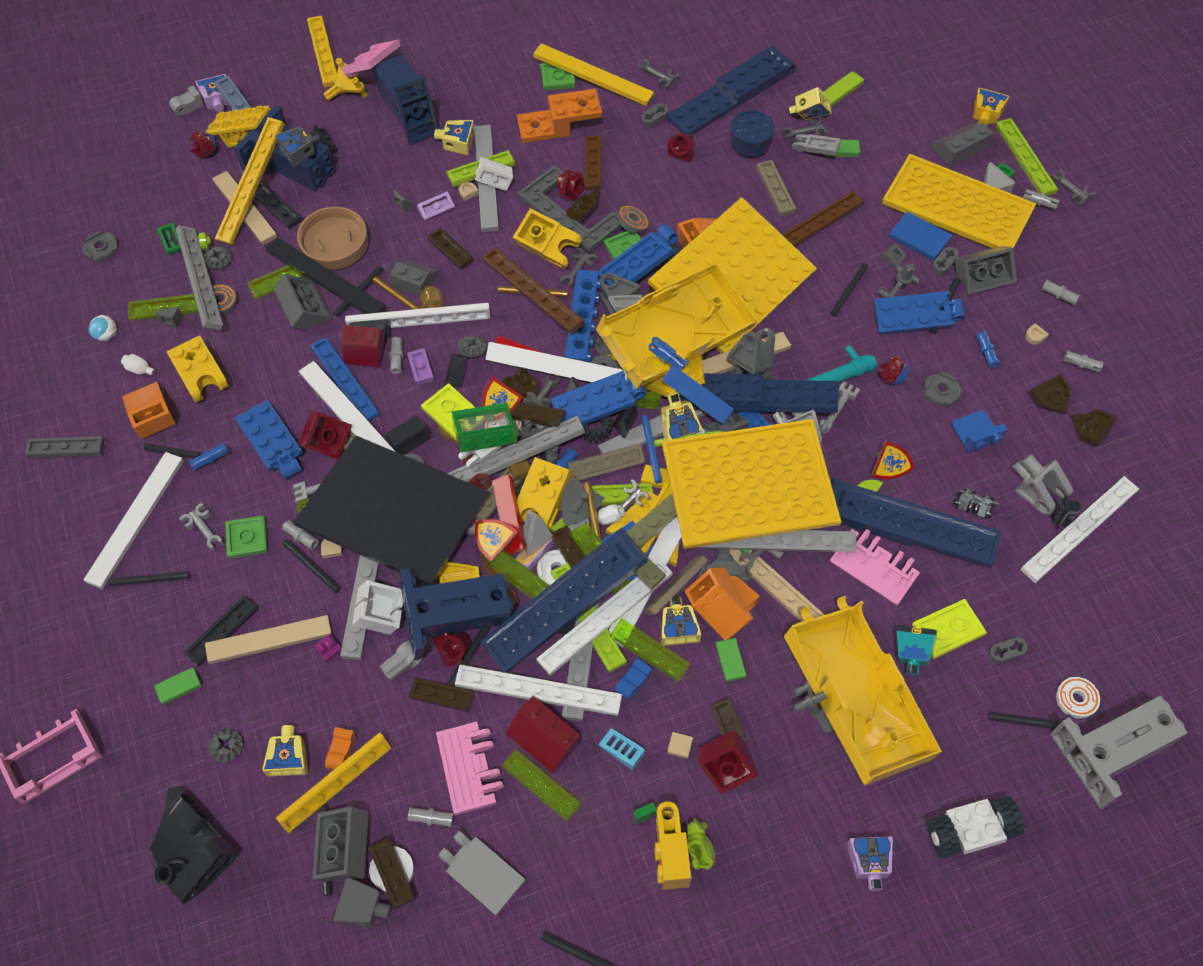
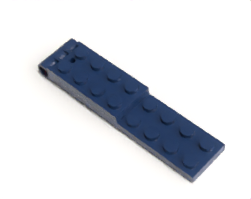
[667,46,796,136]
[679,373,839,413]
[831,479,1002,568]
[481,528,648,673]

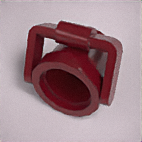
[667,133,695,162]
[557,170,584,200]
[434,631,470,667]

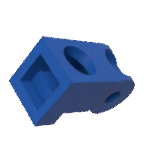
[615,658,652,701]

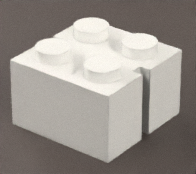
[352,580,403,635]

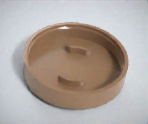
[297,207,369,270]

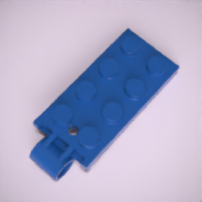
[598,224,678,285]
[874,291,965,335]
[551,371,647,425]
[234,400,303,480]

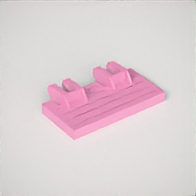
[342,39,401,77]
[830,529,920,606]
[436,722,504,816]

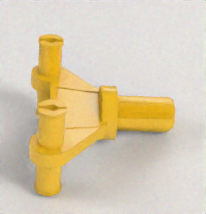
[324,58,367,100]

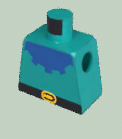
[897,625,937,676]

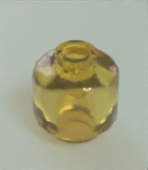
[420,286,444,309]

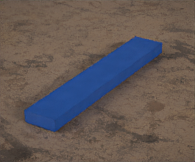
[310,337,380,422]

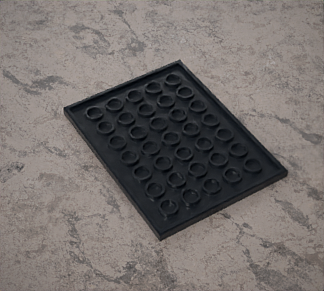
[293,435,490,586]

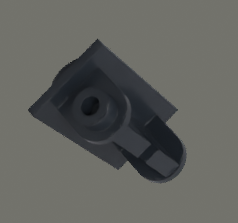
[313,124,337,154]
[1052,495,1081,530]

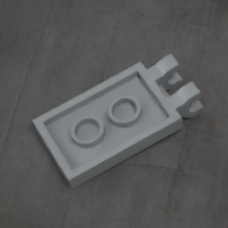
[438,831,526,916]

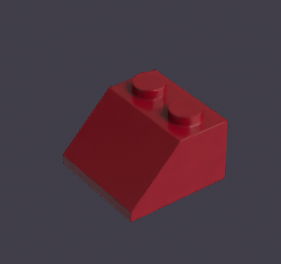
[341,325,385,368]
[298,410,352,460]
[698,730,758,794]

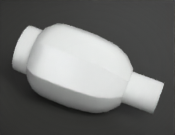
[121,354,155,376]
[597,504,625,525]

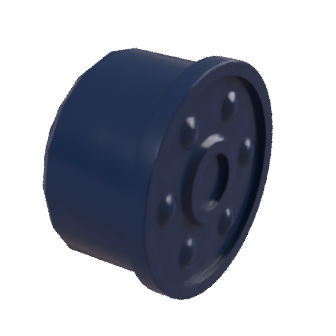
[731,110,775,157]

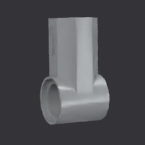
[379,641,423,681]

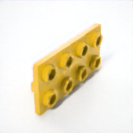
[206,105,270,147]

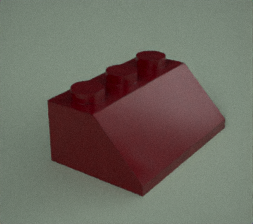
[506,696,581,774]

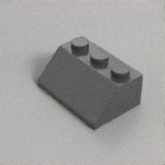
[929,123,994,167]
[954,246,1017,295]
[274,274,331,330]
[312,806,368,882]

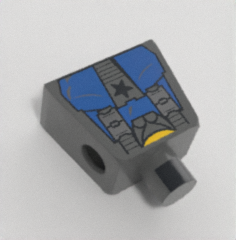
[275,127,320,167]

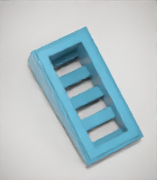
[599,728,645,771]

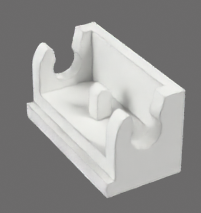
[475,157,513,191]

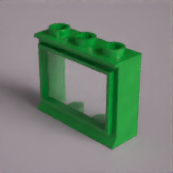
[451,403,517,452]

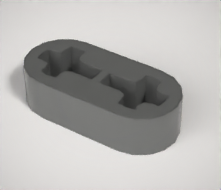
[641,104,668,128]
[932,247,958,276]
[988,637,1028,664]

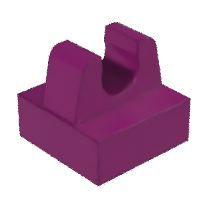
[314,634,342,663]

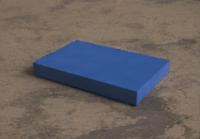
[889,212,952,261]

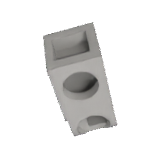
[169,86,204,116]

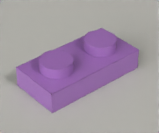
[407,348,434,386]

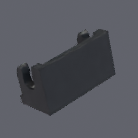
[385,415,431,455]

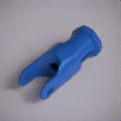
[648,337,689,371]

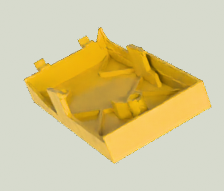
[596,262,757,389]
[784,596,942,786]

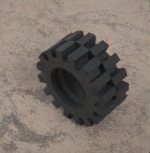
[581,415,612,444]

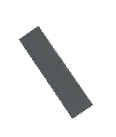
[25,436,105,458]

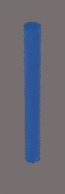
[641,415,662,484]

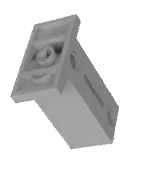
[1050,696,1187,809]

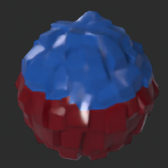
[190,131,216,158]
[879,356,909,385]

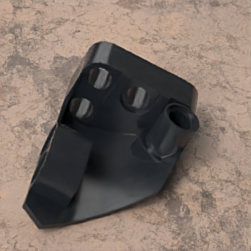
[149,786,238,904]

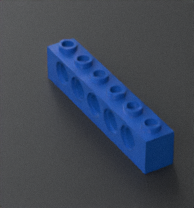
[565,270,601,362]

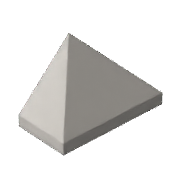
[984,162,1015,193]
[608,295,643,312]
[523,510,553,554]

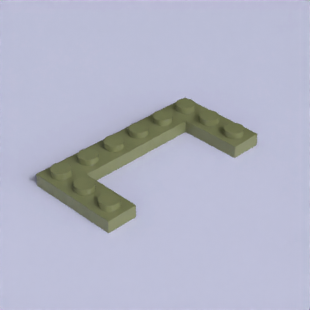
[626,494,677,590]

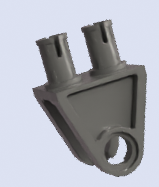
[600,273,640,315]
[727,328,775,374]

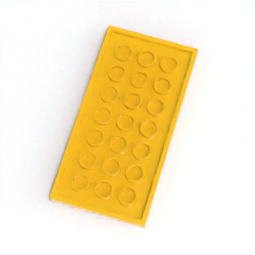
[882,154,1036,249]

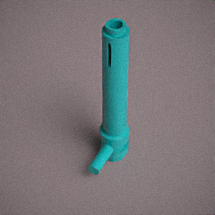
[806,346,877,382]

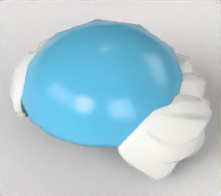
[88,315,118,342]

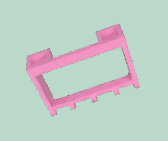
[0,709,102,804]

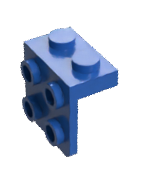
[951,410,1007,453]

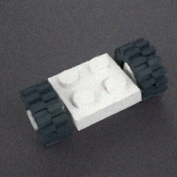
[927,796,1025,859]

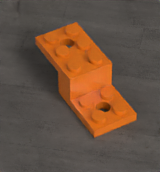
[517,89,602,143]

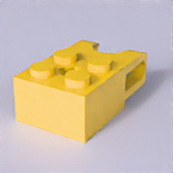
[513,208,583,269]
[166,335,229,403]
[517,457,575,531]
[654,802,691,890]

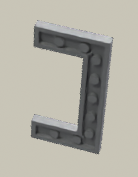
[518,165,622,254]

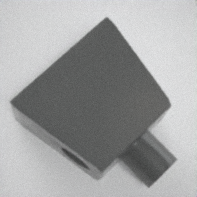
[333,877,391,927]

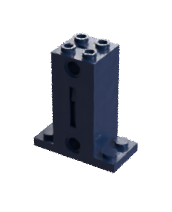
[372,55,438,145]
[234,105,335,191]
[400,569,513,660]

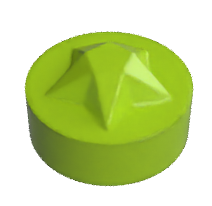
[198,232,211,250]

